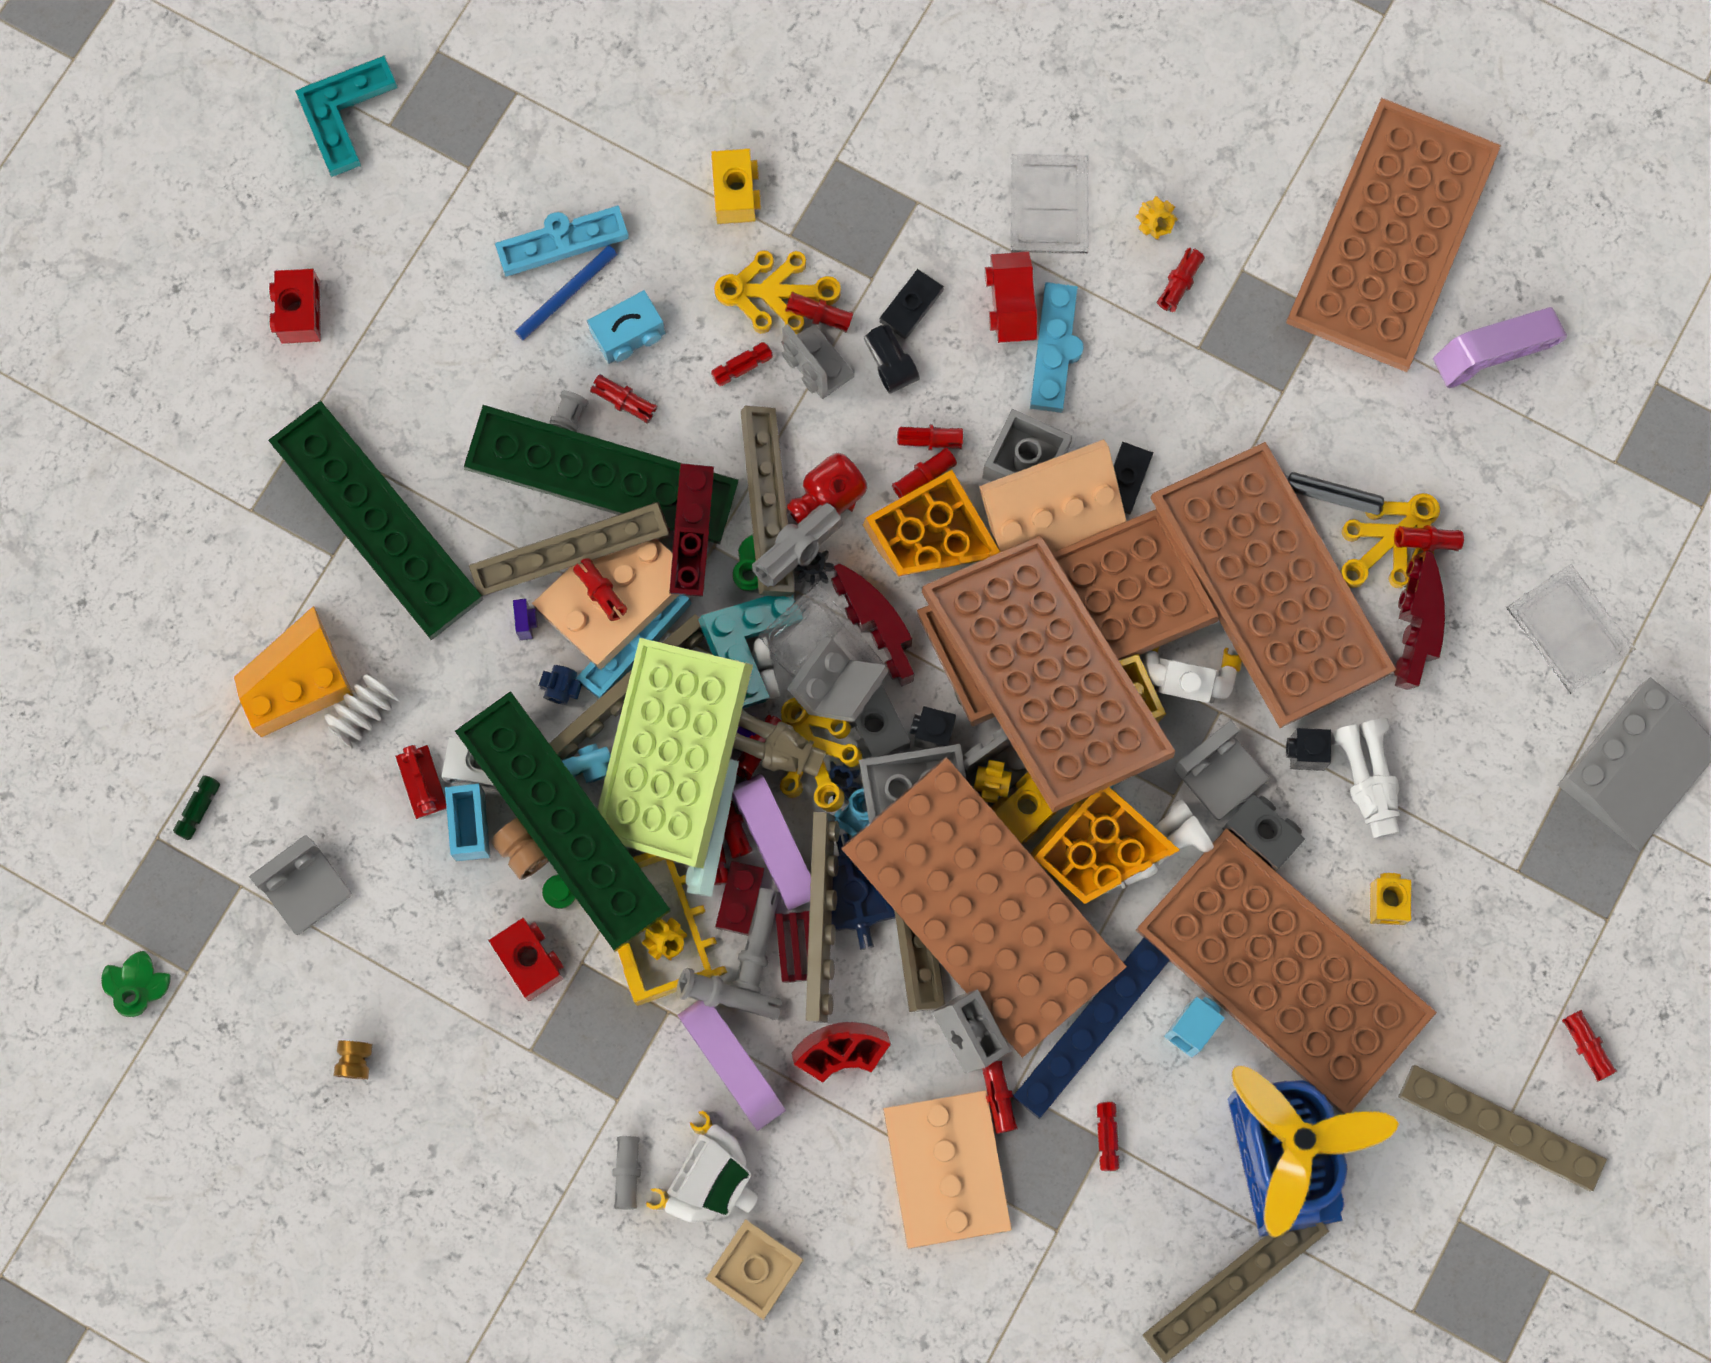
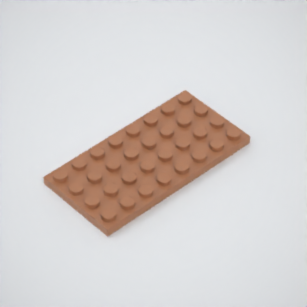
[1286,98,1501,372]
[1150,442,1396,728]
[917,509,1218,727]
[922,535,1175,813]
[841,757,1127,1058]
[1136,828,1437,1114]

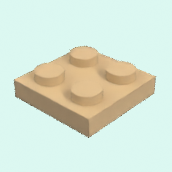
[706,1219,804,1320]

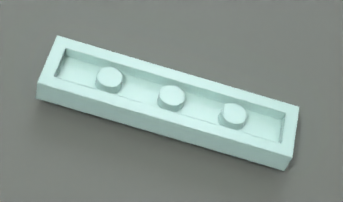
[686,759,739,897]

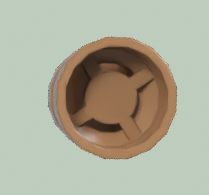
[490,818,549,880]

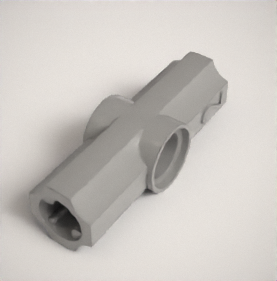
[752,503,843,587]

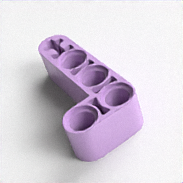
[1433,307,1567,388]
[732,773,811,911]
[677,1000,786,1131]

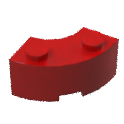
[985,252,1037,343]
[792,1022,891,1083]

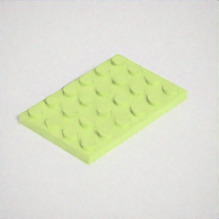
[597,638,753,868]

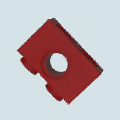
[269,269,321,344]
[488,918,564,1001]

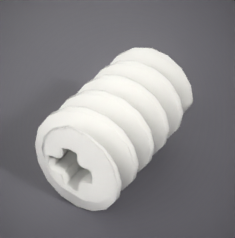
[324,674,399,750]

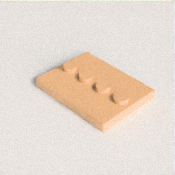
[979,439,1126,553]
[532,539,679,670]
[883,1090,1012,1249]

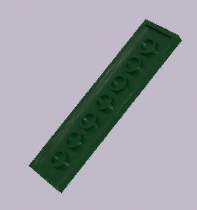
[268,400,484,640]
[464,405,739,545]
[455,691,671,952]

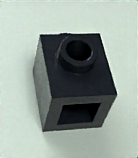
[910,706,956,749]
[1286,728,1331,771]

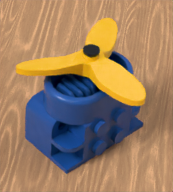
[1227,1066,1399,1237]

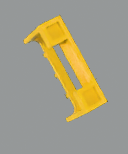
[617,853,727,1006]

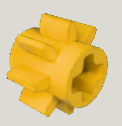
[1135,196,1178,240]
[974,760,1012,804]
[642,917,687,961]

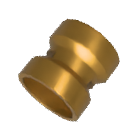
[333,1040,373,1080]

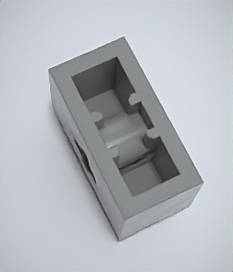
[932,989,1011,1073]

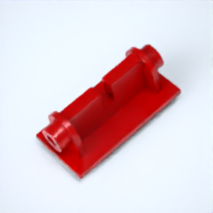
[395,745,447,819]

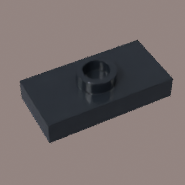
[879,269,944,340]
[1113,441,1154,515]

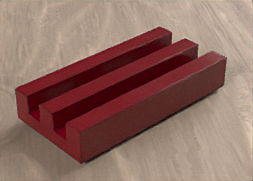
[776,911,810,983]

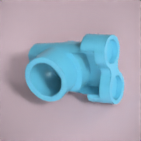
[562,743,611,784]
[834,787,869,837]

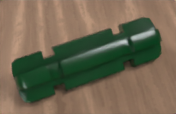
[173,775,220,840]

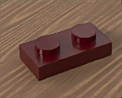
[715,861,765,936]

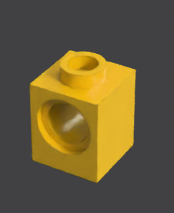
[1370,873,1411,925]

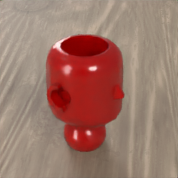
[787,453,868,524]

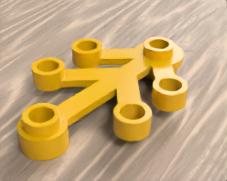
[714,250,841,334]
[1340,493,1440,588]
[780,698,862,812]

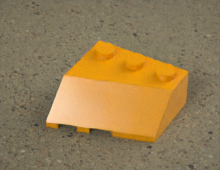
[862,470,1001,576]
[234,606,354,737]
[1031,787,1180,904]

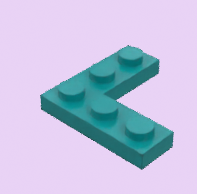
[295,56,398,177]
[698,595,803,709]

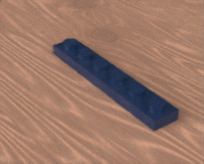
[1013,937,1170,1119]

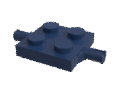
[831,833,895,950]

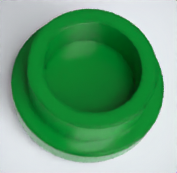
[542,875,576,909]

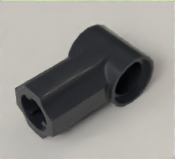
[864,325,920,394]

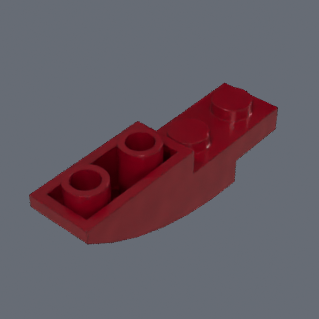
[669,463,714,597]
[1394,551,1445,690]
[831,563,914,687]

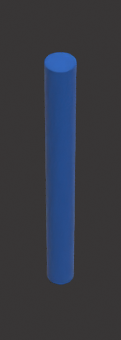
[514,245,617,341]

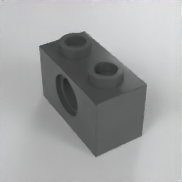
[848,683,910,759]
[1222,793,1305,871]

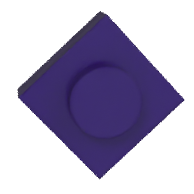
[513,599,538,641]

